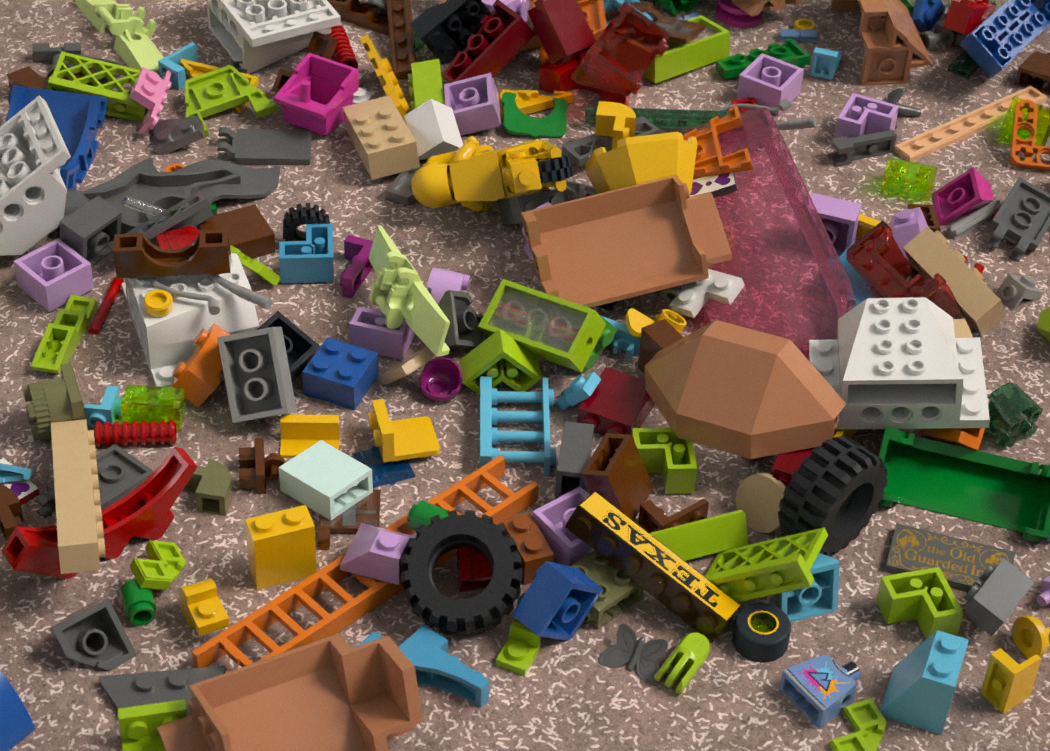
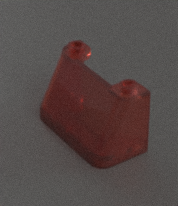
[570,1,671,96]
[846,220,965,319]

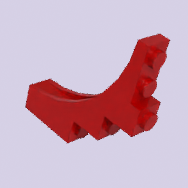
[1,447,198,579]

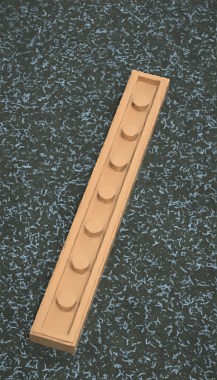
[894,86,1047,163]

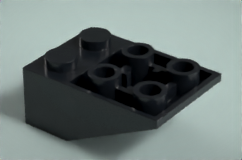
[409,0,491,64]

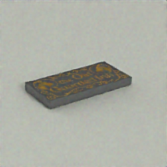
[885,523,1015,591]

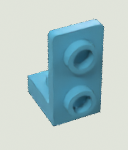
[158,42,198,90]
[810,47,842,81]

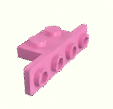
[129,67,172,135]

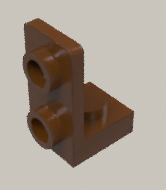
[638,499,709,533]

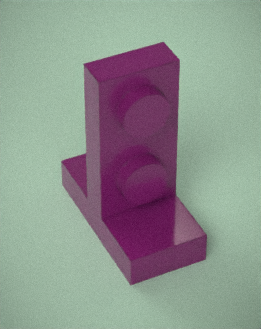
[340,235,373,298]

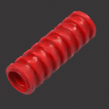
[328,25,358,69]
[94,419,177,447]

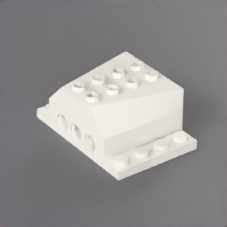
[207,0,341,74]
[0,95,71,256]
[121,254,259,394]
[809,297,990,429]

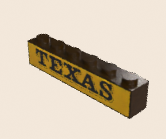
[565,491,742,643]

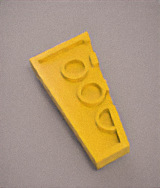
[359,34,411,122]

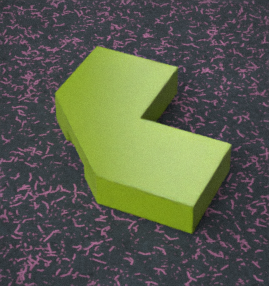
[230,245,281,286]
[129,540,186,590]
[829,698,887,751]

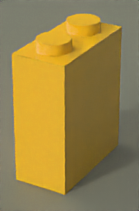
[245,505,317,590]

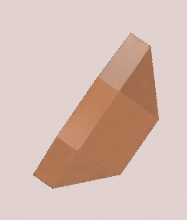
[645,320,846,459]

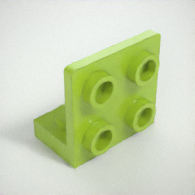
[118,699,187,751]

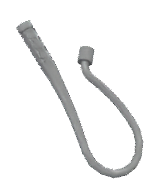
[706,98,817,140]
[150,274,272,315]

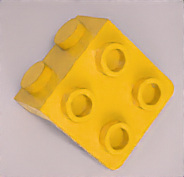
[368,399,440,463]

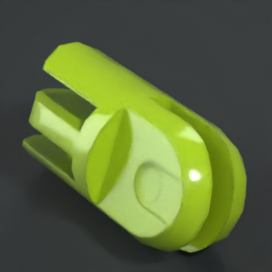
[654,632,711,695]

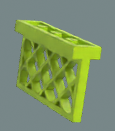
[47,51,147,121]
[703,528,828,602]

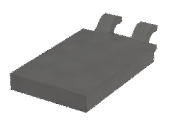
[217,127,312,165]
[987,177,1050,262]
[36,444,154,518]

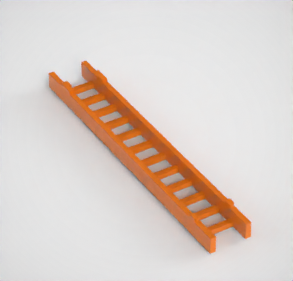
[192,455,539,668]

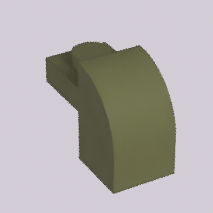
[182,459,232,516]

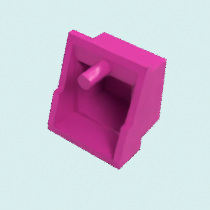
[273,53,359,136]

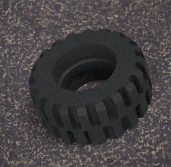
[778,437,888,556]
[401,510,522,637]

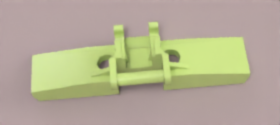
[76,0,164,73]
[369,225,450,356]

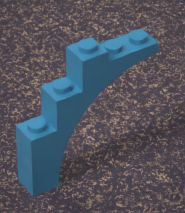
[323,625,490,707]

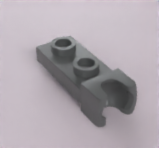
[827,130,897,167]

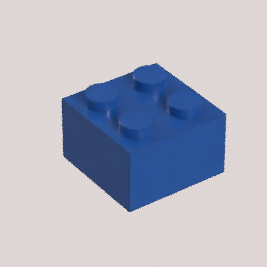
[302,337,379,410]
[512,561,604,641]

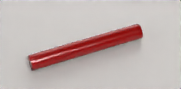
[88,276,124,335]

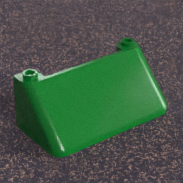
[879,427,1050,543]

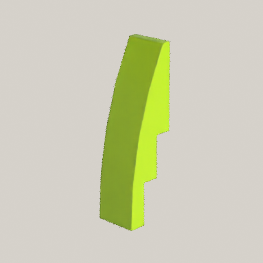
[30,295,98,374]

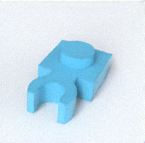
[554,372,601,410]

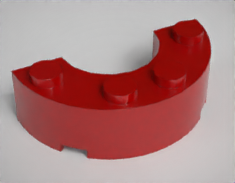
[538,52,630,107]

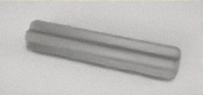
[946,199,1003,239]

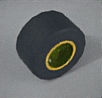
[732,602,791,663]

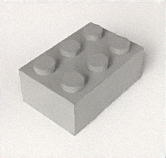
[217,327,297,423]

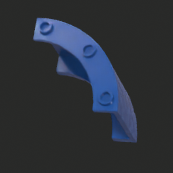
[6,85,108,190]

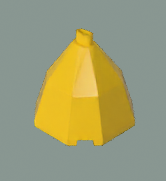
[585,132,697,196]

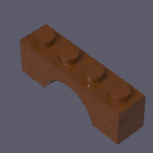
[113,229,231,279]

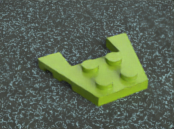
[185,65,278,138]

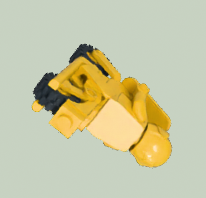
[411,136,573,212]

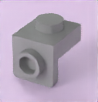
[995,274,1043,310]

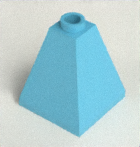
[773,553,840,622]

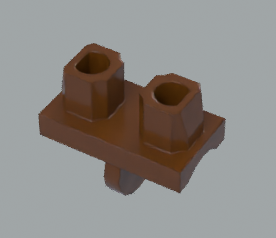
[239,438,286,494]

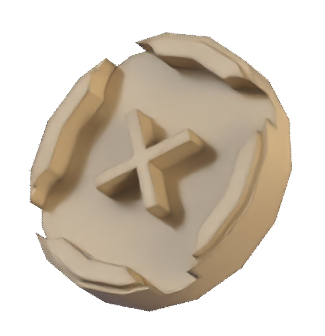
[735,473,786,533]

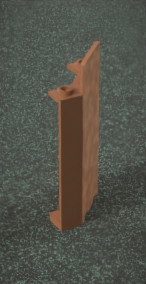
[521,175,732,316]

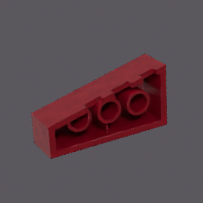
[442,0,536,83]

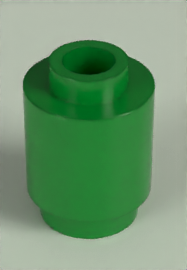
[407,500,449,530]
[119,579,157,626]

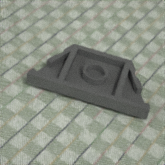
[99,666,226,716]

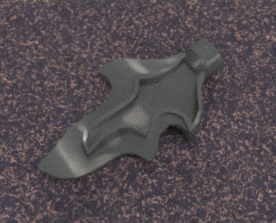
[58,158,280,234]

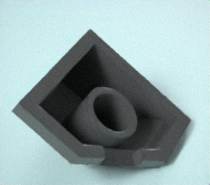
[438,290,488,352]
[51,598,137,671]

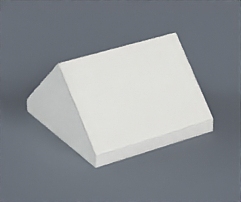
[404,99,463,160]

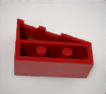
[943,0,995,34]

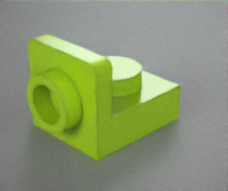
[496,621,541,676]

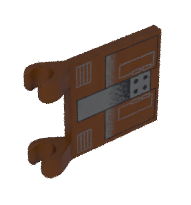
[629,9,706,44]
[317,490,381,550]

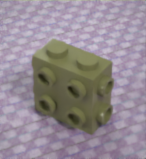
[571,550,644,630]

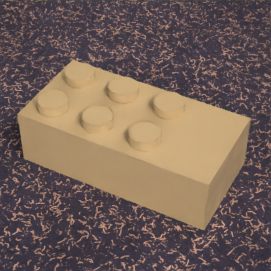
[342,95,420,180]
[903,226,1006,337]

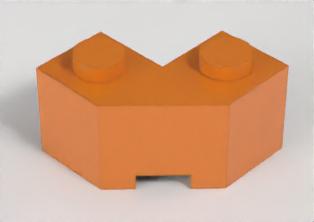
[171,323,230,407]

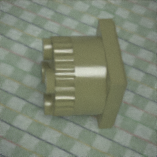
[22,363,85,441]

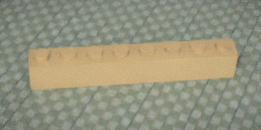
[51,419,106,574]

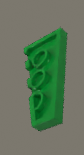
[715,38,811,80]

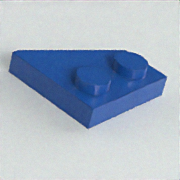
[912,0,946,32]

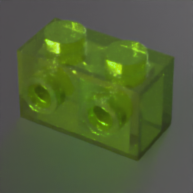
[880,157,938,202]
[121,384,186,431]

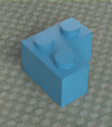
[279,224,334,283]

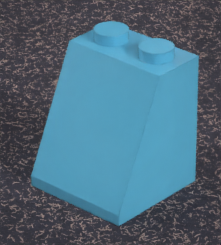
[880,630,969,735]

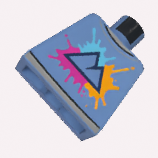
[779,655,861,729]

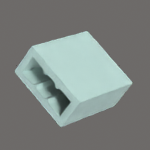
[279,440,373,521]

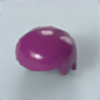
[419,357,463,403]

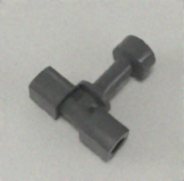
[919,20,970,50]
[32,43,82,78]

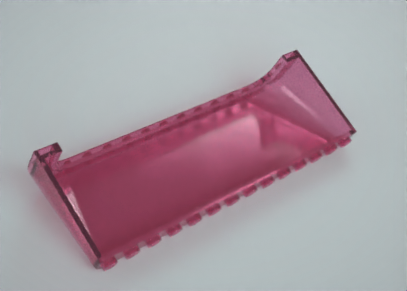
[677,107,856,360]

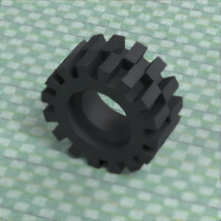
[283,203,330,241]

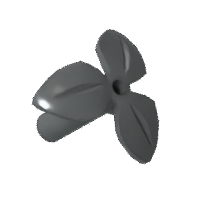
[882,88,921,129]

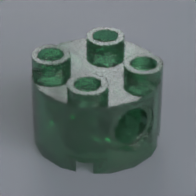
[984,382,1043,450]

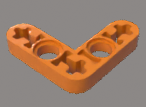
[1009,100,1050,171]

